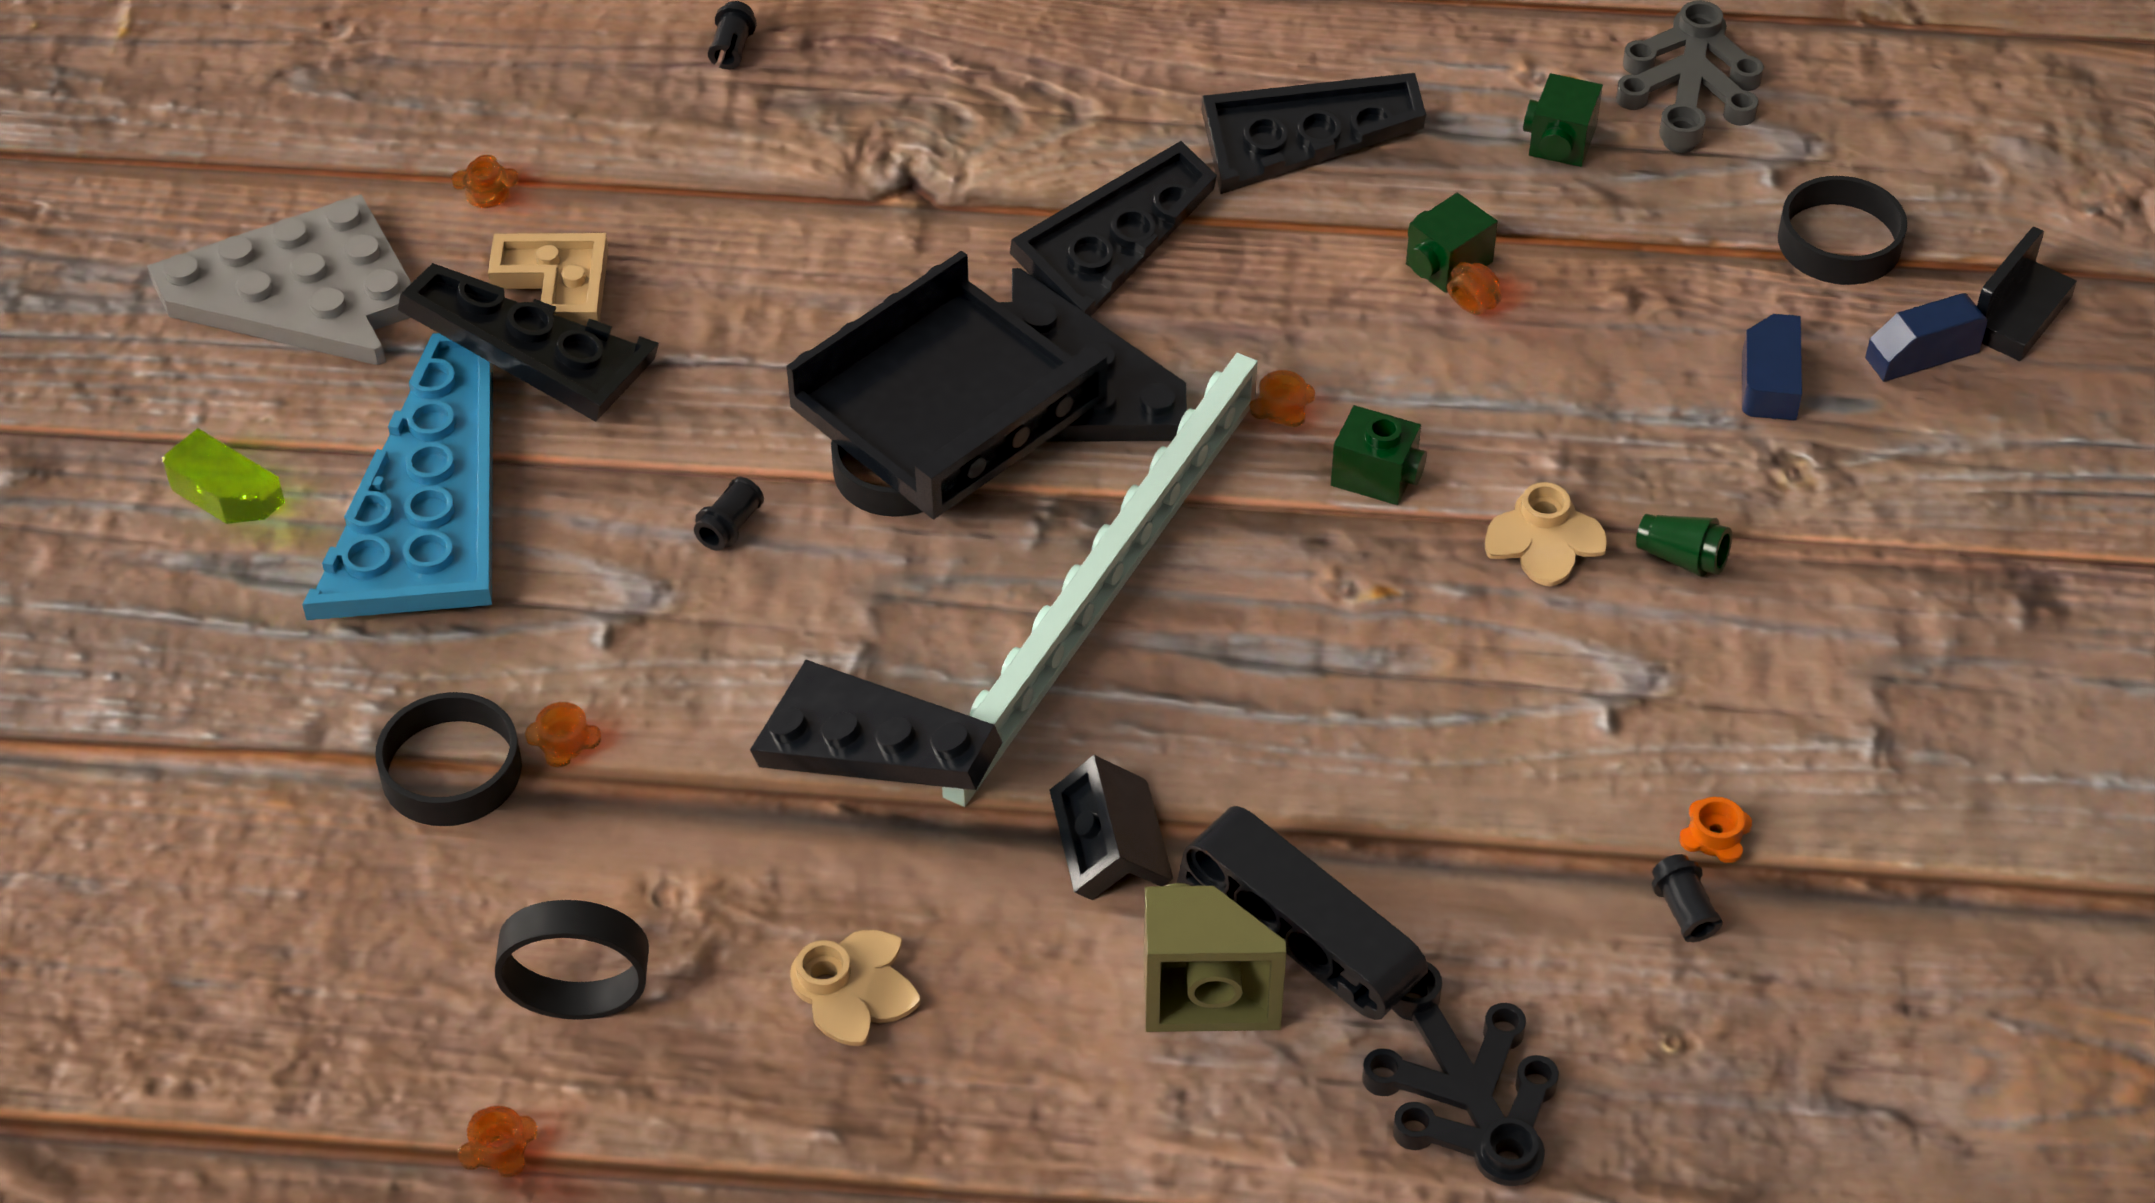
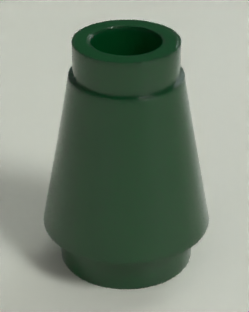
[1636,514,1732,577]

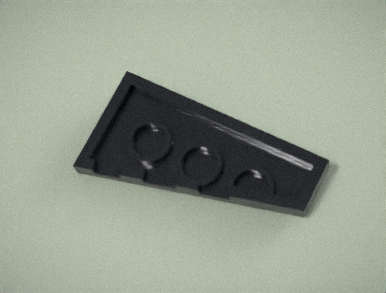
[1201,73,1426,194]
[1010,141,1217,317]
[398,263,659,422]
[750,660,1003,790]

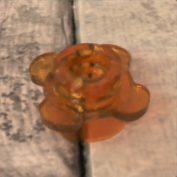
[451,155,518,208]
[1249,370,1315,427]
[525,702,601,768]
[458,1106,538,1177]

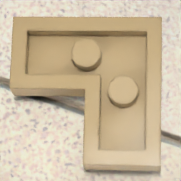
[488,233,609,326]

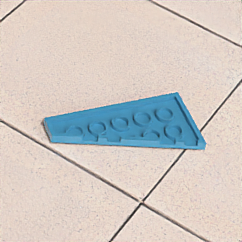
[302,333,493,620]

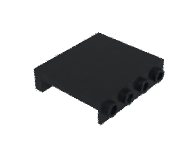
[786,250,1107,520]

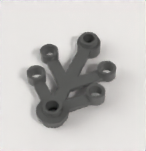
[1616,0,1764,153]

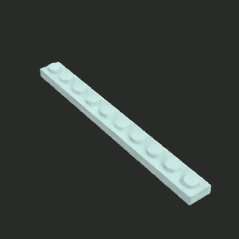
[942,353,1258,807]

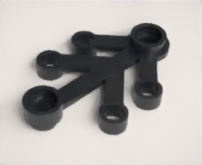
[1362,962,1559,1186]

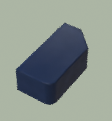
[1865,293,1988,382]
[1742,314,1802,420]

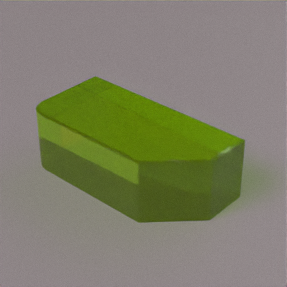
[162,428,285,524]

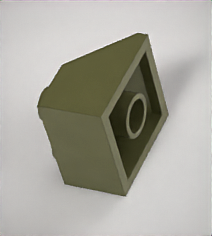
[1144,883,1286,1032]

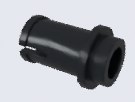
[708,1,757,70]
[694,476,764,551]
[1652,854,1723,943]

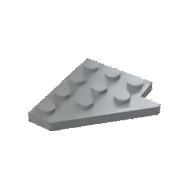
[147,194,411,365]

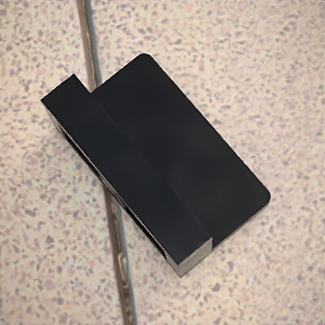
[1977,226,2077,361]
[1049,755,1173,900]

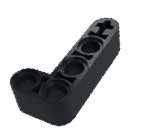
[1177,806,1428,1020]

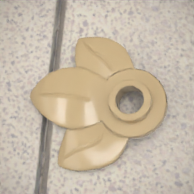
[1485,482,1607,587]
[790,930,921,1046]

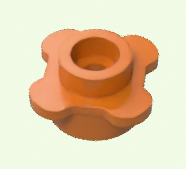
[1679,797,1752,863]

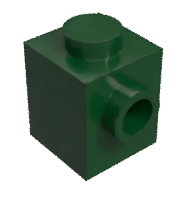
[1523,73,1603,167]
[1406,192,1498,293]
[1331,405,1427,506]

